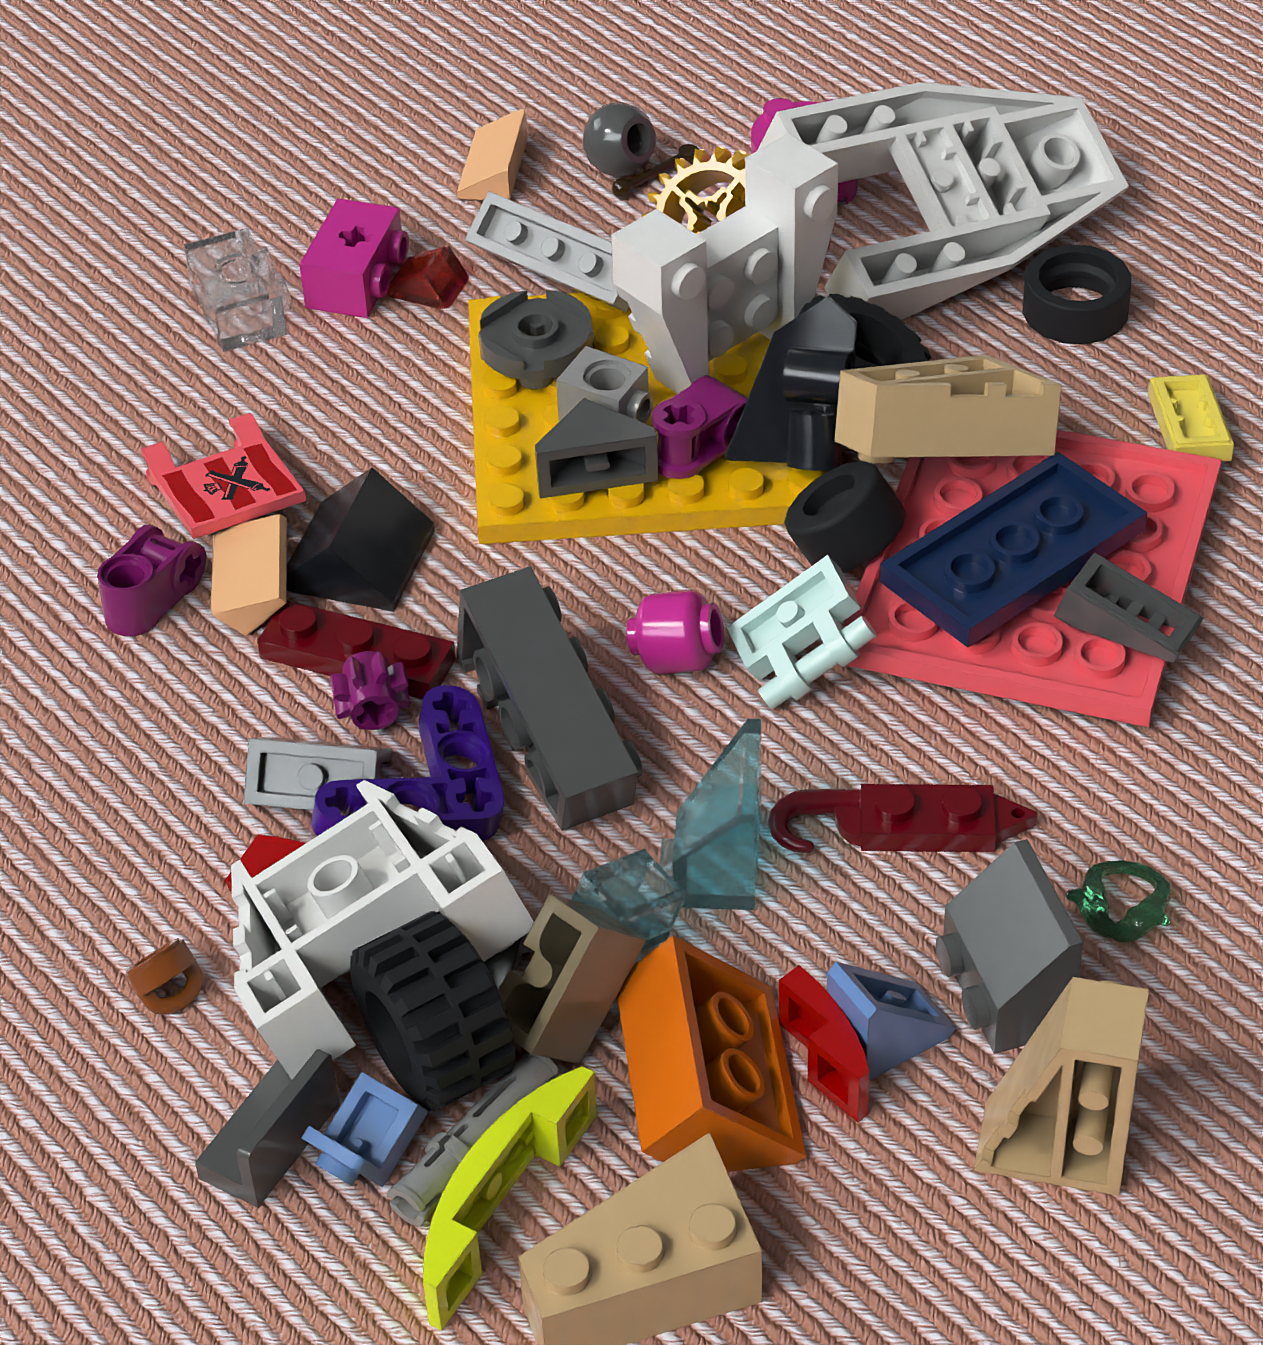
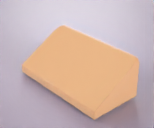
[457,109,528,200]
[211,514,287,636]

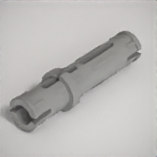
[387,1051,559,1226]

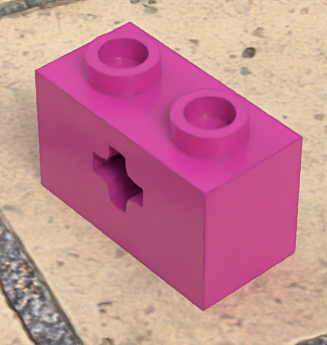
[299,198,409,318]

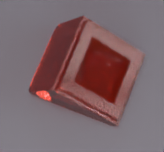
[387,246,469,309]

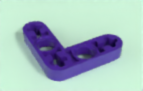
[311,685,504,841]

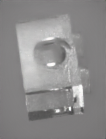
[184,228,292,352]

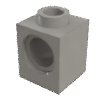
[556,346,653,423]

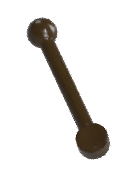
[612,144,699,199]

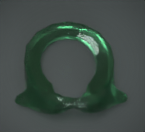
[1065,860,1171,942]

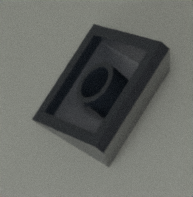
[287,467,435,612]

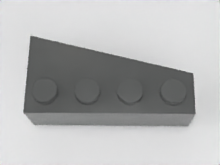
[456,566,642,831]

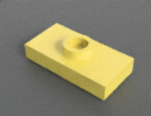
[1148,374,1234,462]

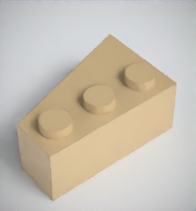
[835,355,1062,463]
[973,977,1149,1196]
[518,1132,762,1345]

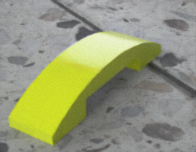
[423,1066,597,1331]

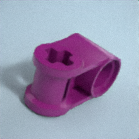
[652,375,748,479]
[97,524,207,636]

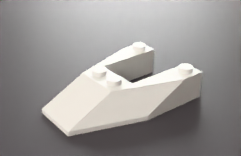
[757,82,1129,320]

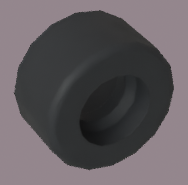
[784,461,906,574]

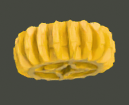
[641,146,749,234]

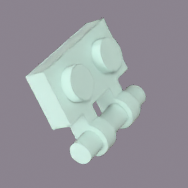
[727,555,877,710]

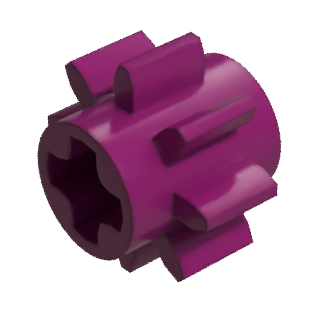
[330,651,411,730]

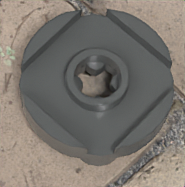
[478,290,594,389]

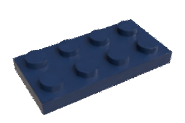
[879,451,1147,648]

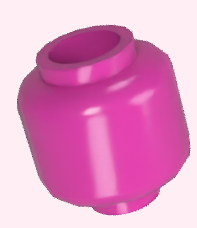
[626,589,724,675]

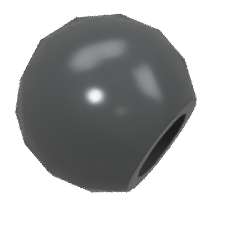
[582,102,656,177]

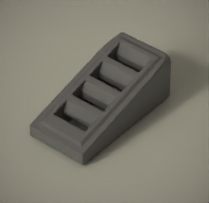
[1054,552,1204,663]

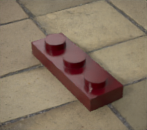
[257,600,456,699]

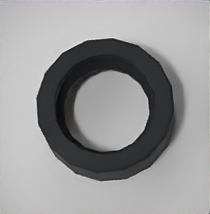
[1022,244,1132,344]

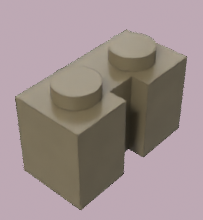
[499,894,646,1064]

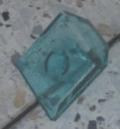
[660,718,762,910]

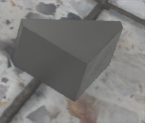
[535,398,658,499]

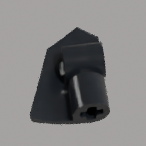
[725,296,857,471]

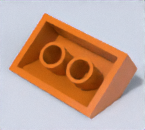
[617,935,806,1172]

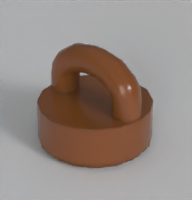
[125,938,203,1014]

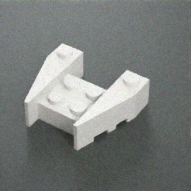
[611,133,838,394]
[231,780,534,1080]

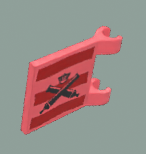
[140,413,307,539]

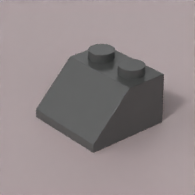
[936,839,1083,1054]

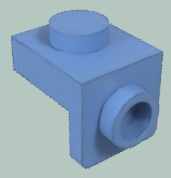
[302,1072,428,1187]

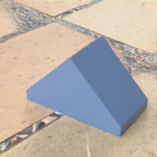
[827,962,956,1081]

